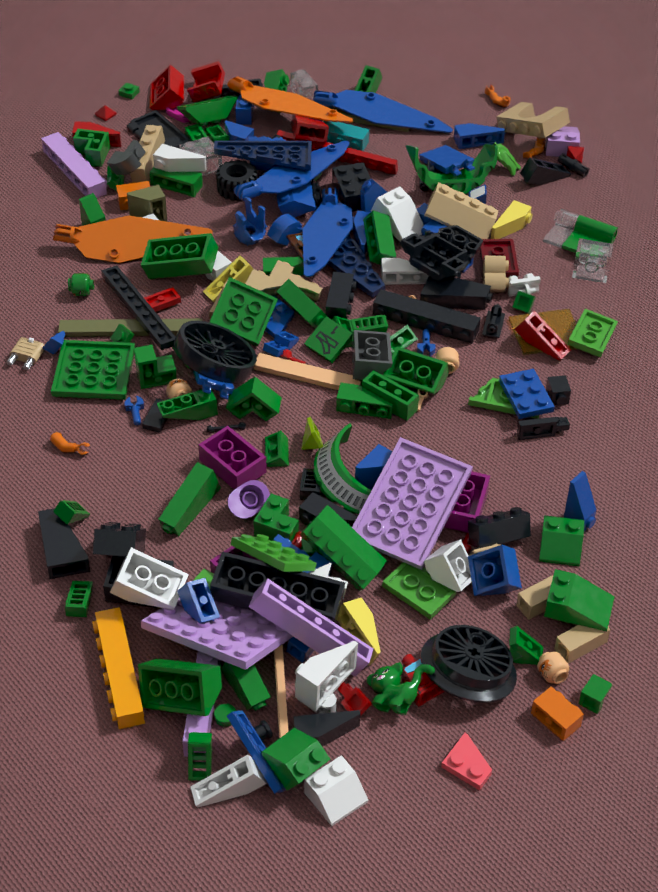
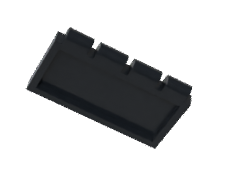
[127,110,191,149]

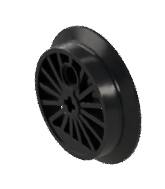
[420,625,517,703]

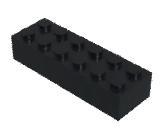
[210,551,346,623]

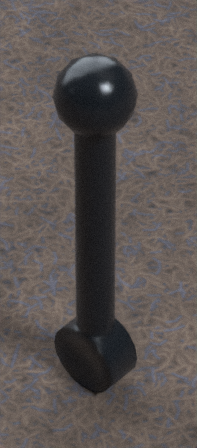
[206,422,246,433]

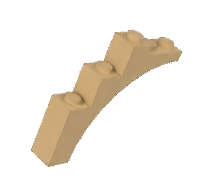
[208,260,322,320]

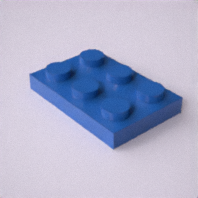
[499,369,555,419]

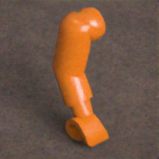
[485,84,511,107]
[523,137,546,159]
[50,432,90,455]

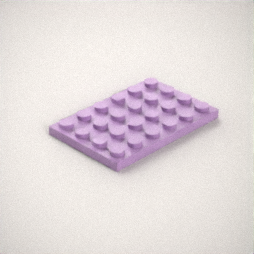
[352,437,473,570]
[141,598,293,670]

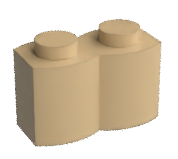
[483,256,509,292]

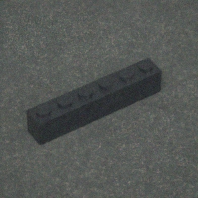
[373,289,481,344]

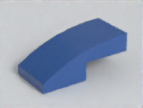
[263,331,299,357]

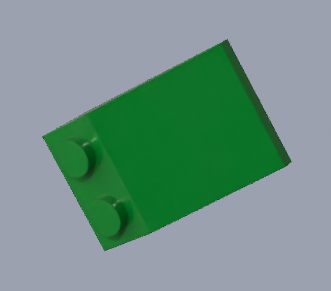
[544,569,615,632]

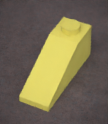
[491,200,533,239]
[203,256,253,302]
[337,598,381,666]

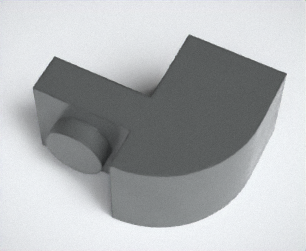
[107,140,146,175]

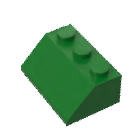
[383,346,449,394]

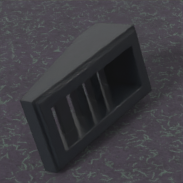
[300,468,321,500]

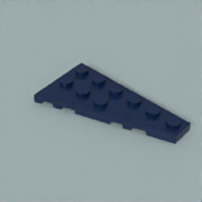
[214,141,312,171]
[327,233,385,298]

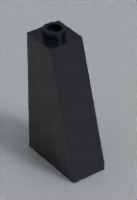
[420,276,493,310]
[38,508,90,579]

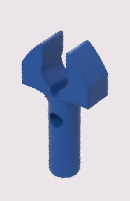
[417,329,435,357]
[125,396,144,426]

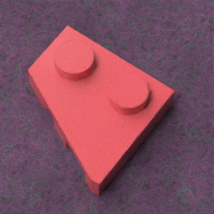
[441,733,492,791]

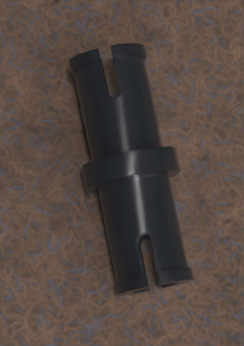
[558,153,590,177]

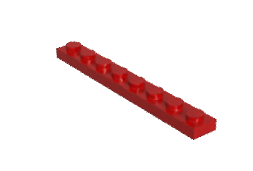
[276,130,398,175]

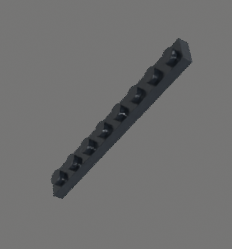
[101,265,175,350]

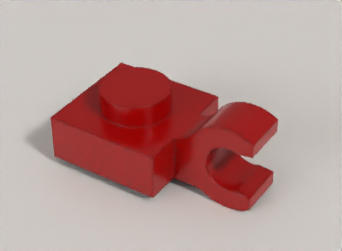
[337,682,372,716]

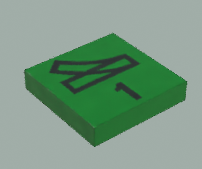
[304,316,353,364]

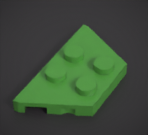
[468,378,539,419]

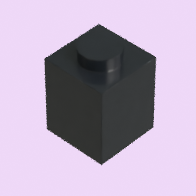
[546,375,571,405]

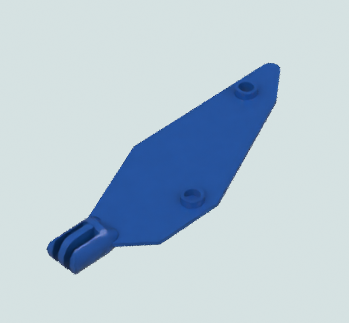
[313,90,453,133]
[234,141,350,201]
[302,188,353,277]

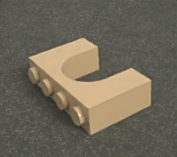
[496,102,570,138]
[516,575,610,663]

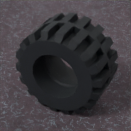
[216,160,257,201]

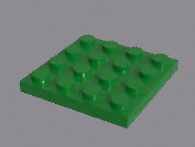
[51,340,135,400]

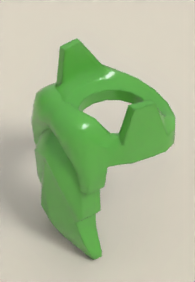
[493,142,521,176]

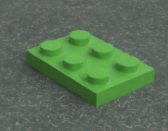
[567,309,618,357]
[382,562,456,620]

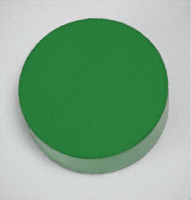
[214,704,236,727]

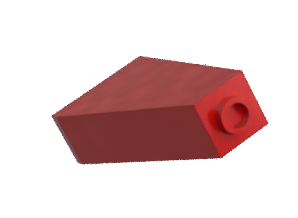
[291,115,329,143]

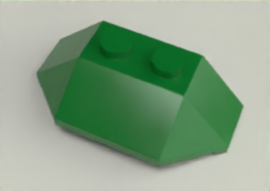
[177,96,237,126]

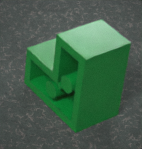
[73,129,110,167]
[134,345,177,389]
[226,377,282,421]
[253,493,299,542]

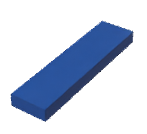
[227,710,286,794]

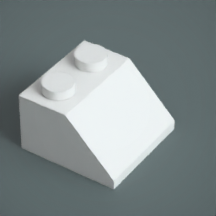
[423,539,472,592]
[304,755,368,826]

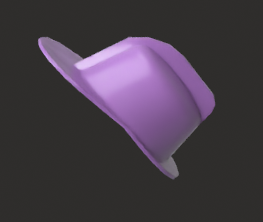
[227,480,270,519]

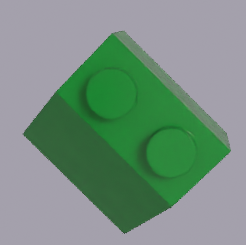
[539,515,585,567]
[261,727,330,790]

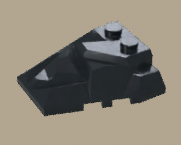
[400,225,483,281]

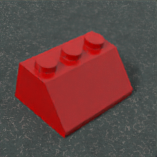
[149,64,184,110]

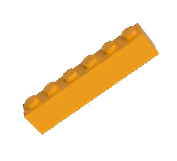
[92,607,145,729]

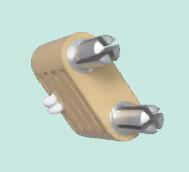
[6,337,44,370]

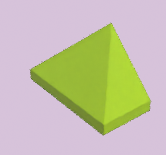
[301,417,323,450]

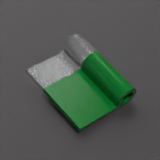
[543,209,618,261]

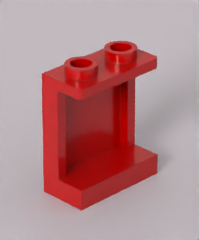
[187,61,225,102]

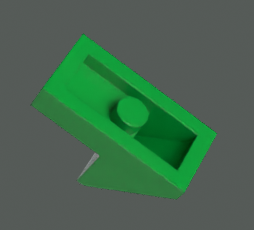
[509,626,543,665]

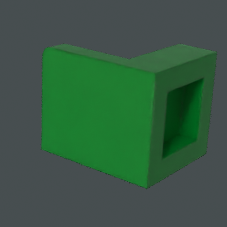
[578,674,612,714]

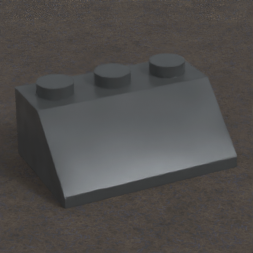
[351,330,392,381]

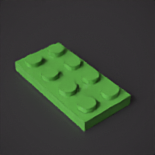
[230,534,317,572]

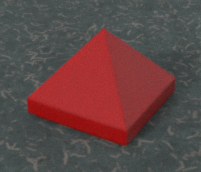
[95,105,117,121]
[567,146,584,163]

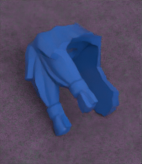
[233,197,267,245]

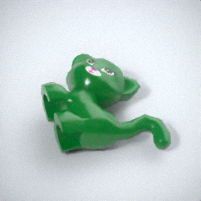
[366,662,435,715]

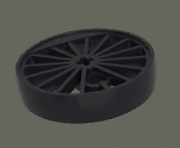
[173,321,257,383]

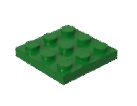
[210,277,278,347]

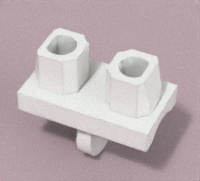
[508,273,541,297]

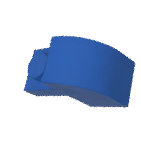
[266,214,303,245]

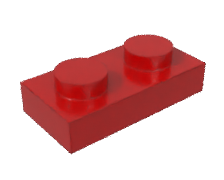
[144,287,181,312]

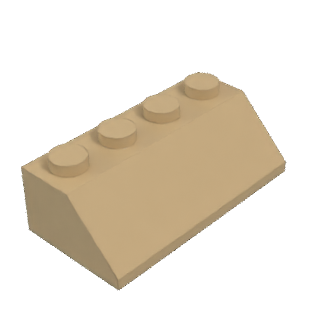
[424,182,499,239]

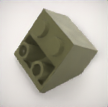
[127,185,167,222]

